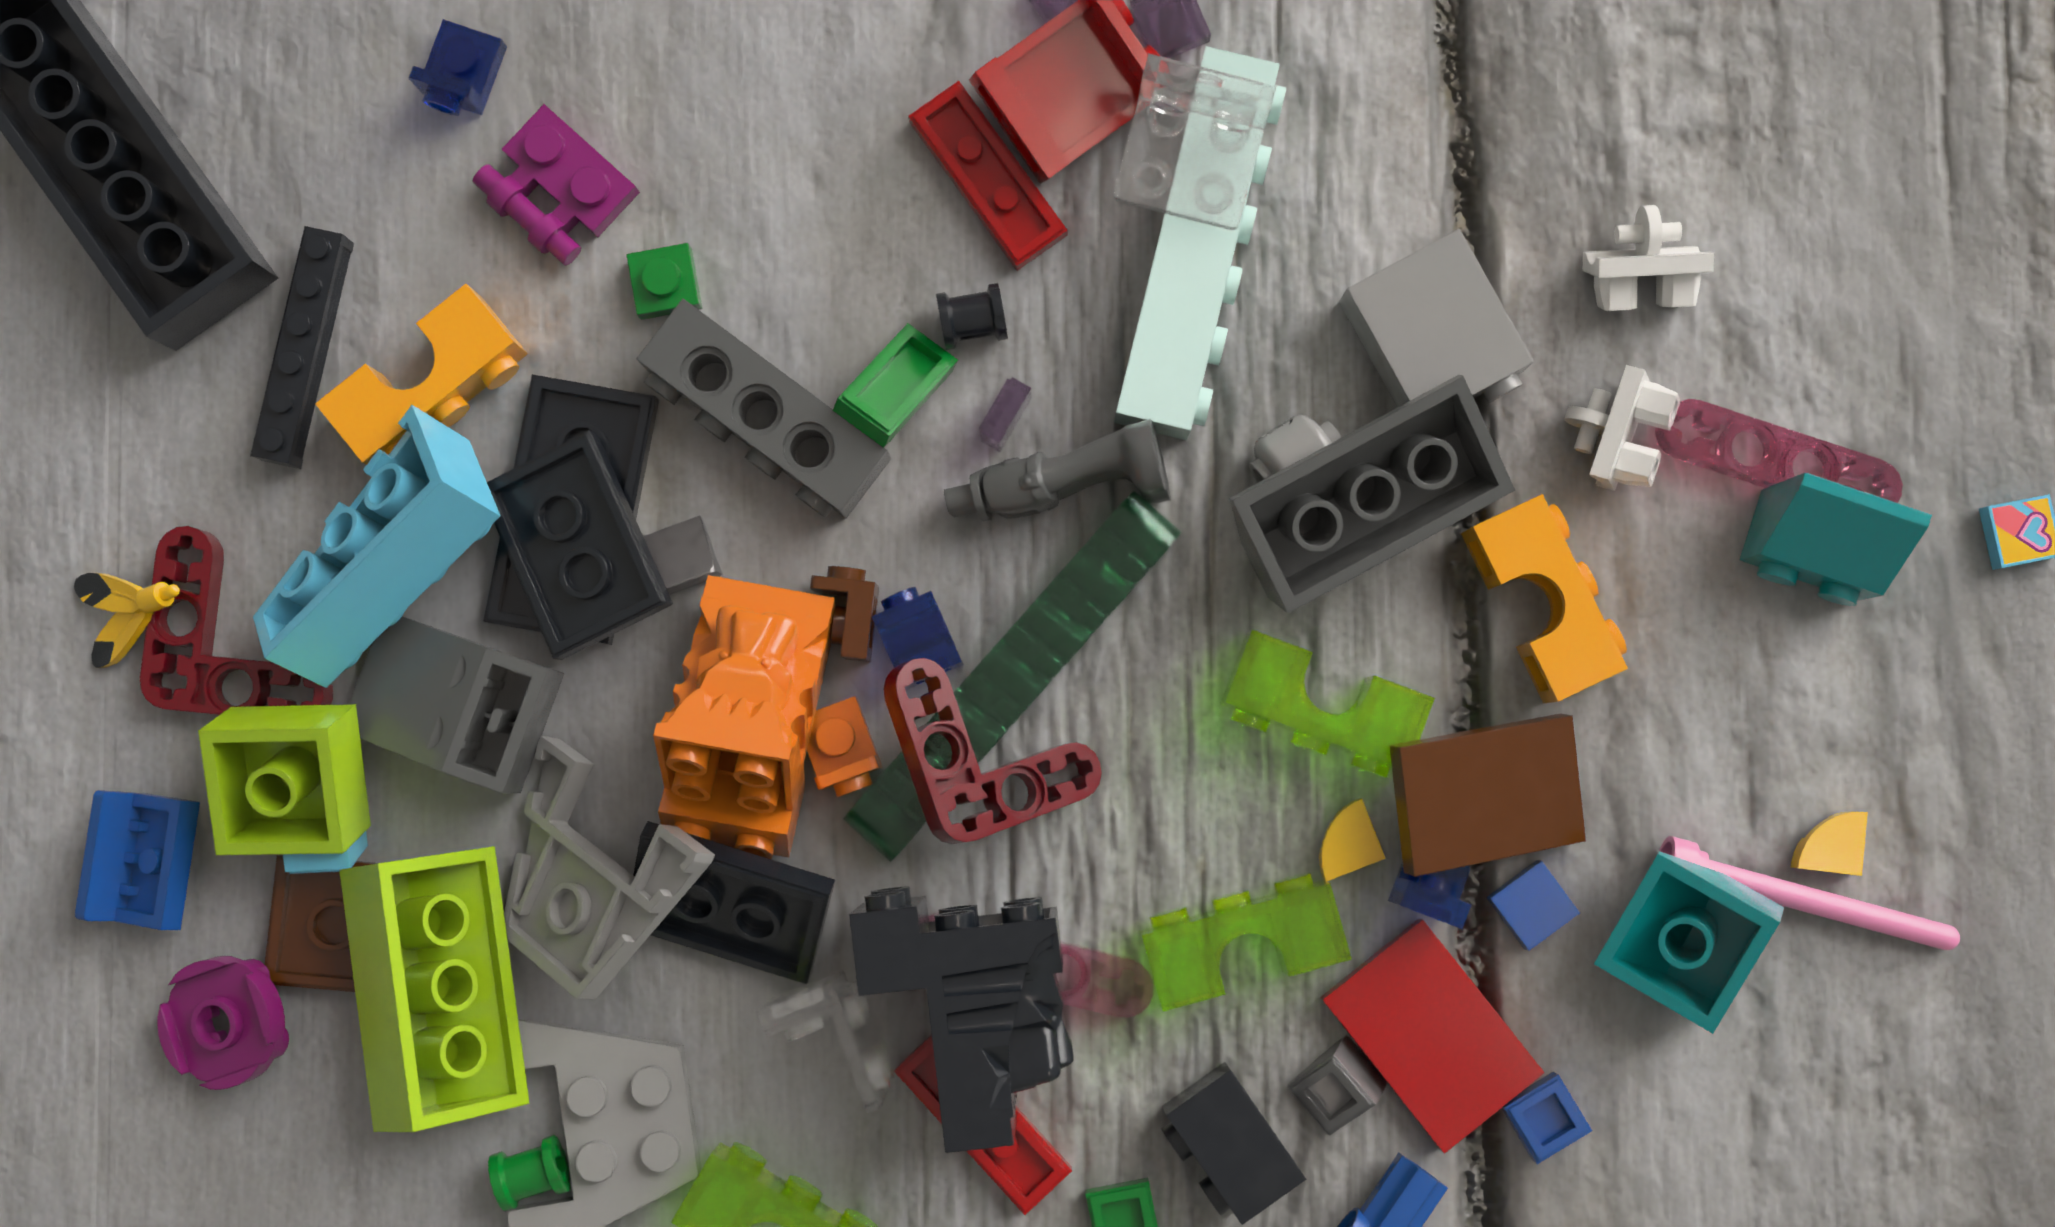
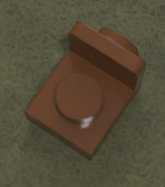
[810,566,879,662]

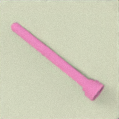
[1658,836,1960,950]

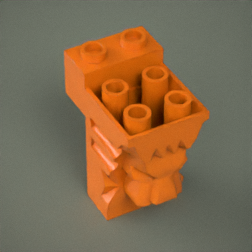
[653,575,835,859]

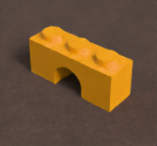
[315,284,528,465]
[1461,494,1628,704]

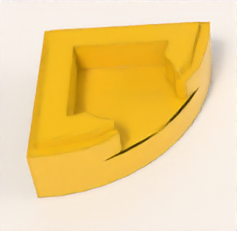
[1319,798,1386,882]
[1790,811,1868,876]

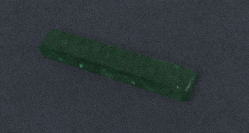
[843,491,1182,862]

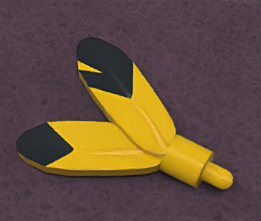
[74,572,180,668]

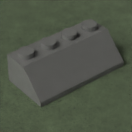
[1229,375,1515,613]

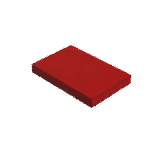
[1320,918,1545,1154]

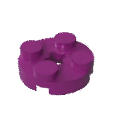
[157,956,289,1090]

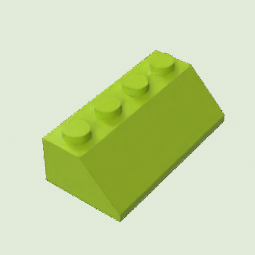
[339,846,530,1132]

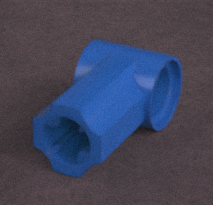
[1337,1152,1448,1227]

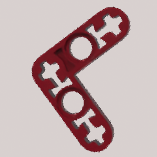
[140,526,333,715]
[883,658,1102,844]

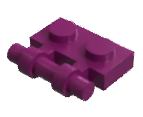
[472,104,640,266]

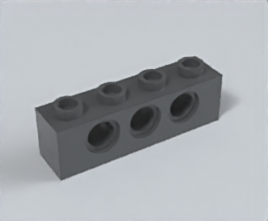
[636,298,891,518]

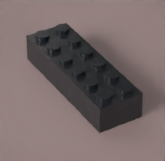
[0,0,279,351]

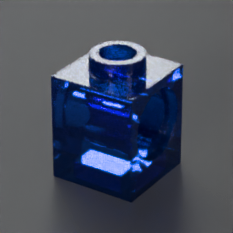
[872,587,964,690]

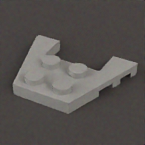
[504,736,715,1000]
[507,1019,702,1227]

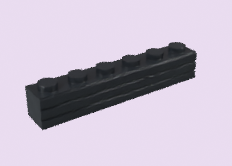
[250,226,354,469]

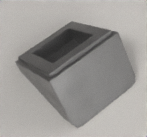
[643,515,723,595]
[1288,1036,1386,1136]

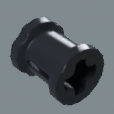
[936,283,1008,350]

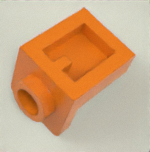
[807,696,883,798]

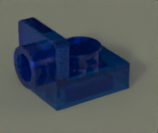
[408,19,507,116]
[1388,861,1472,929]

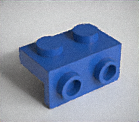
[75,790,200,930]

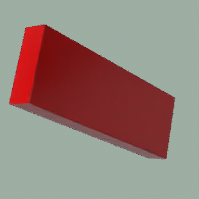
[908,81,1068,271]
[894,1034,1072,1215]

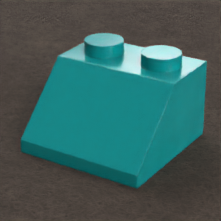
[1739,472,1932,606]
[1594,851,1784,1034]

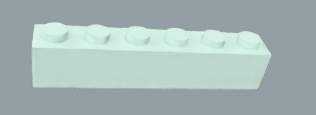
[1114,46,1286,440]

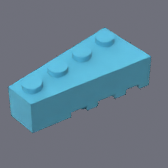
[253,405,500,688]

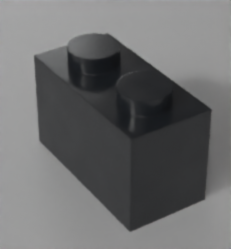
[1161,1062,1307,1225]

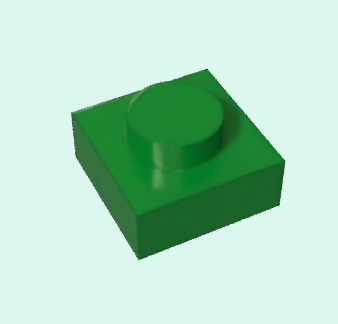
[626,243,703,320]

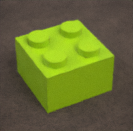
[198,704,371,855]

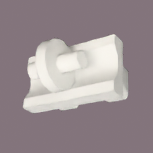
[1582,205,1714,311]
[1564,365,1680,491]

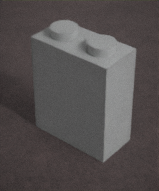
[1339,228,1534,407]

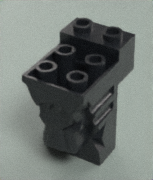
[849,886,1074,1153]

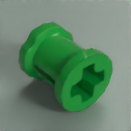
[488,1135,571,1212]

